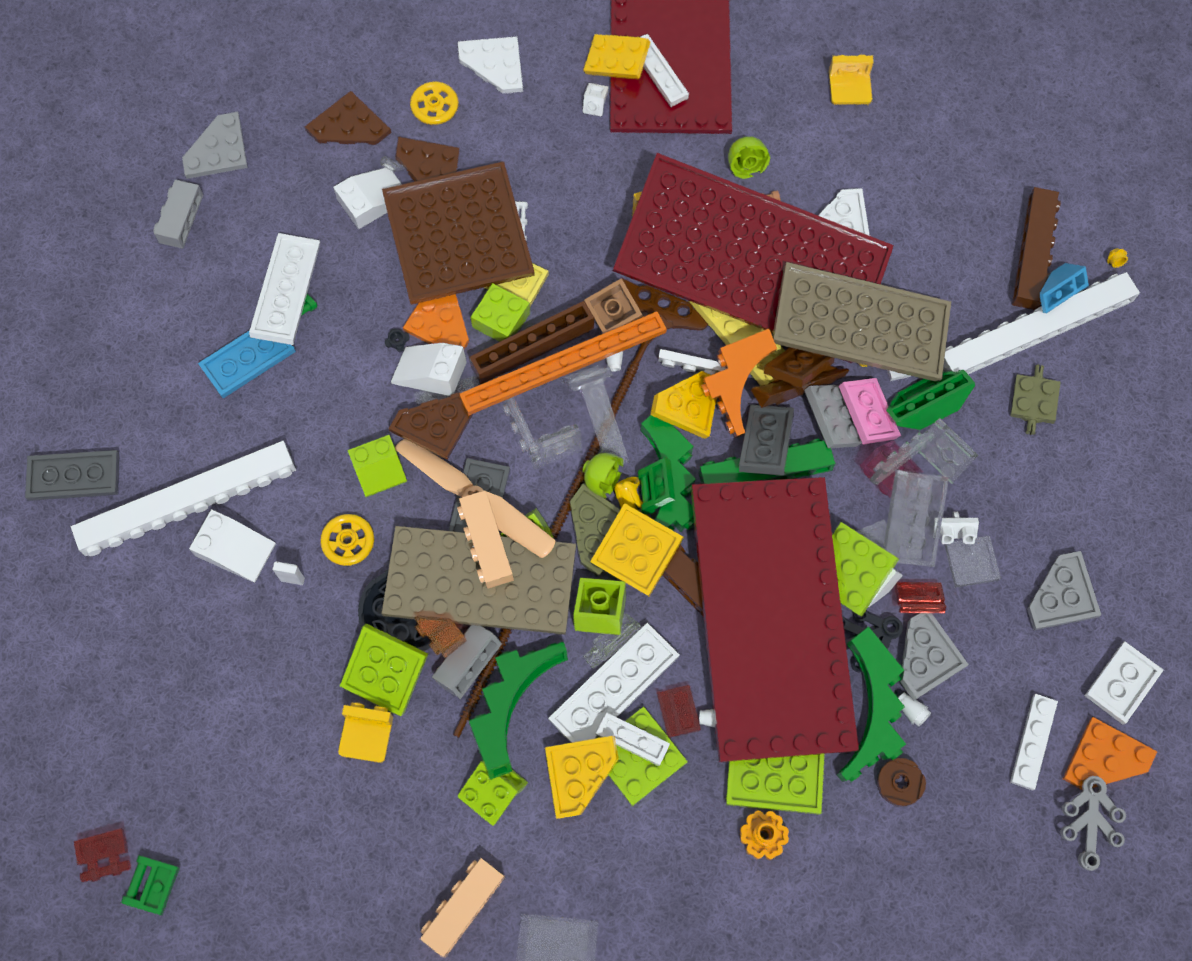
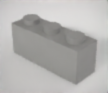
[154,180,203,249]
[432,625,502,699]

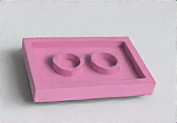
[839,378,901,444]

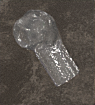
[380,156,406,172]

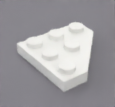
[458,37,523,93]
[819,188,870,236]

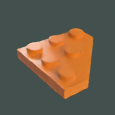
[403,294,469,350]
[1063,717,1157,790]

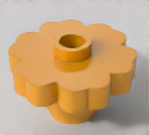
[740,811,789,860]

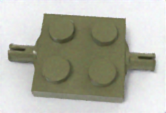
[1010,365,1061,435]

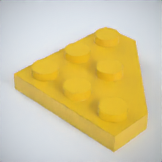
[650,371,716,439]
[545,736,619,819]

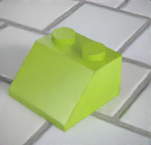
[347,435,407,497]

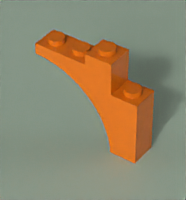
[701,329,777,438]

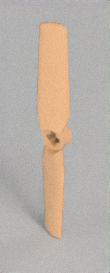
[395,439,555,558]

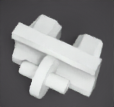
[935,511,979,544]

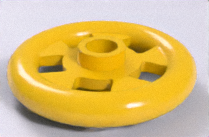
[410,82,458,125]
[320,514,374,566]

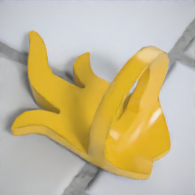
[614,477,649,517]

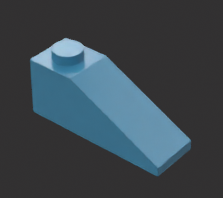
[1040,263,1089,313]

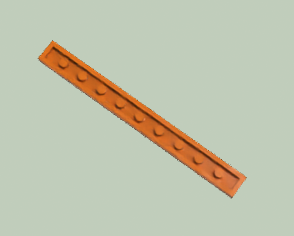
[459,312,667,416]

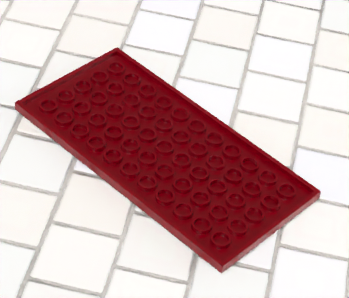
[610,0,732,134]
[612,153,894,363]
[691,477,859,762]

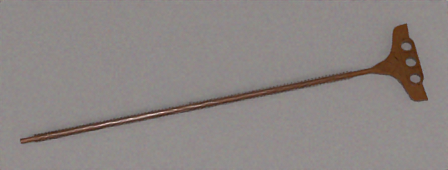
[453,278,709,738]

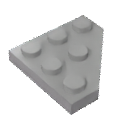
[182,112,248,179]
[1027,551,1101,630]
[900,608,969,701]

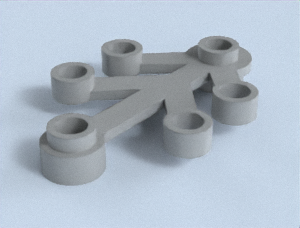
[1060,776,1126,871]

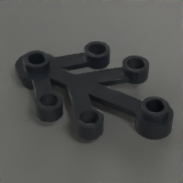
[842,610,903,673]

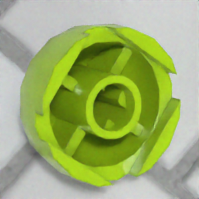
[728,136,770,179]
[583,453,624,498]

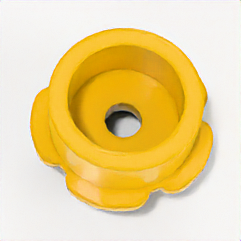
[1107,248,1128,268]

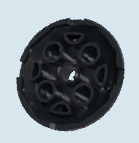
[358,569,448,651]

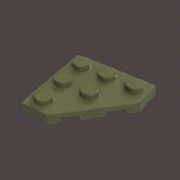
[570,484,620,577]

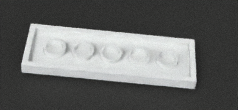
[249,233,320,345]
[548,623,680,743]

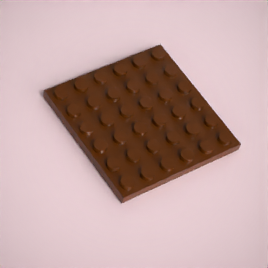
[382,161,535,305]

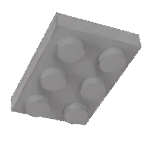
[804,385,862,448]

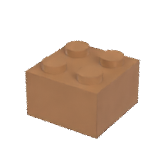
[584,278,643,334]

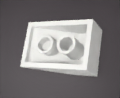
[333,167,402,229]
[391,343,467,396]
[189,510,276,583]

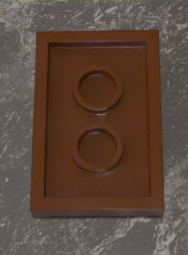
[764,347,835,388]

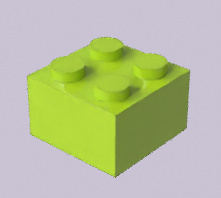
[471,283,530,342]
[574,578,626,635]

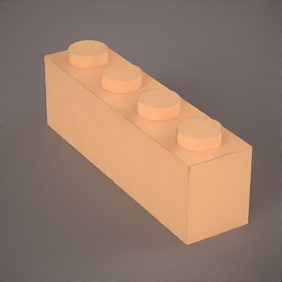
[457,491,514,589]
[420,858,505,958]

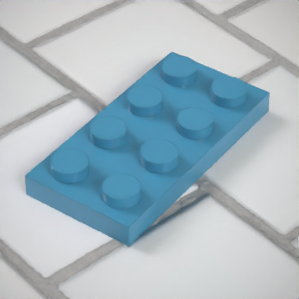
[198,330,296,398]

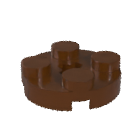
[877,758,926,807]

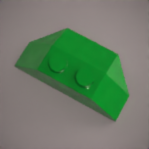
[886,370,975,430]

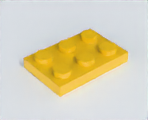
[583,34,651,79]

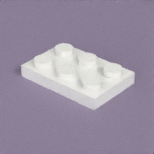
[1084,642,1163,725]

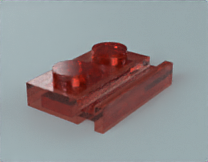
[895,582,946,613]
[657,685,701,738]

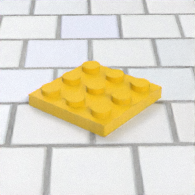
[590,503,684,597]

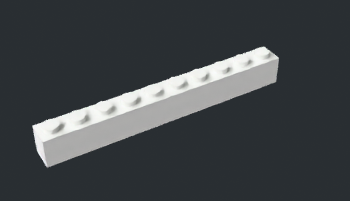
[943,272,1140,374]
[71,441,296,556]

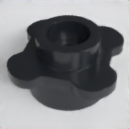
[385,329,410,352]

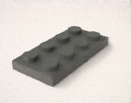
[739,405,794,475]
[25,450,119,501]
[449,458,510,533]

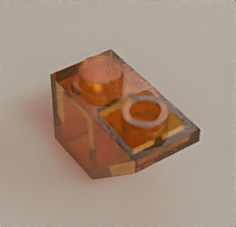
[414,615,467,658]

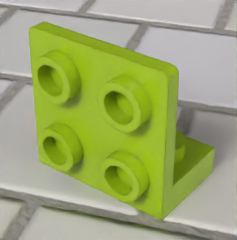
[458,761,528,826]

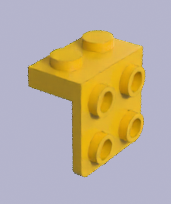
[829,55,874,105]
[338,703,394,763]

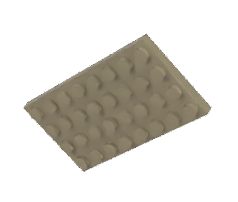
[773,262,951,382]
[382,526,576,635]

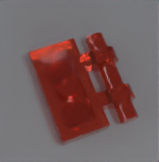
[74,828,131,882]

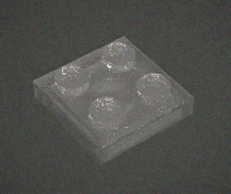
[944,536,1001,588]

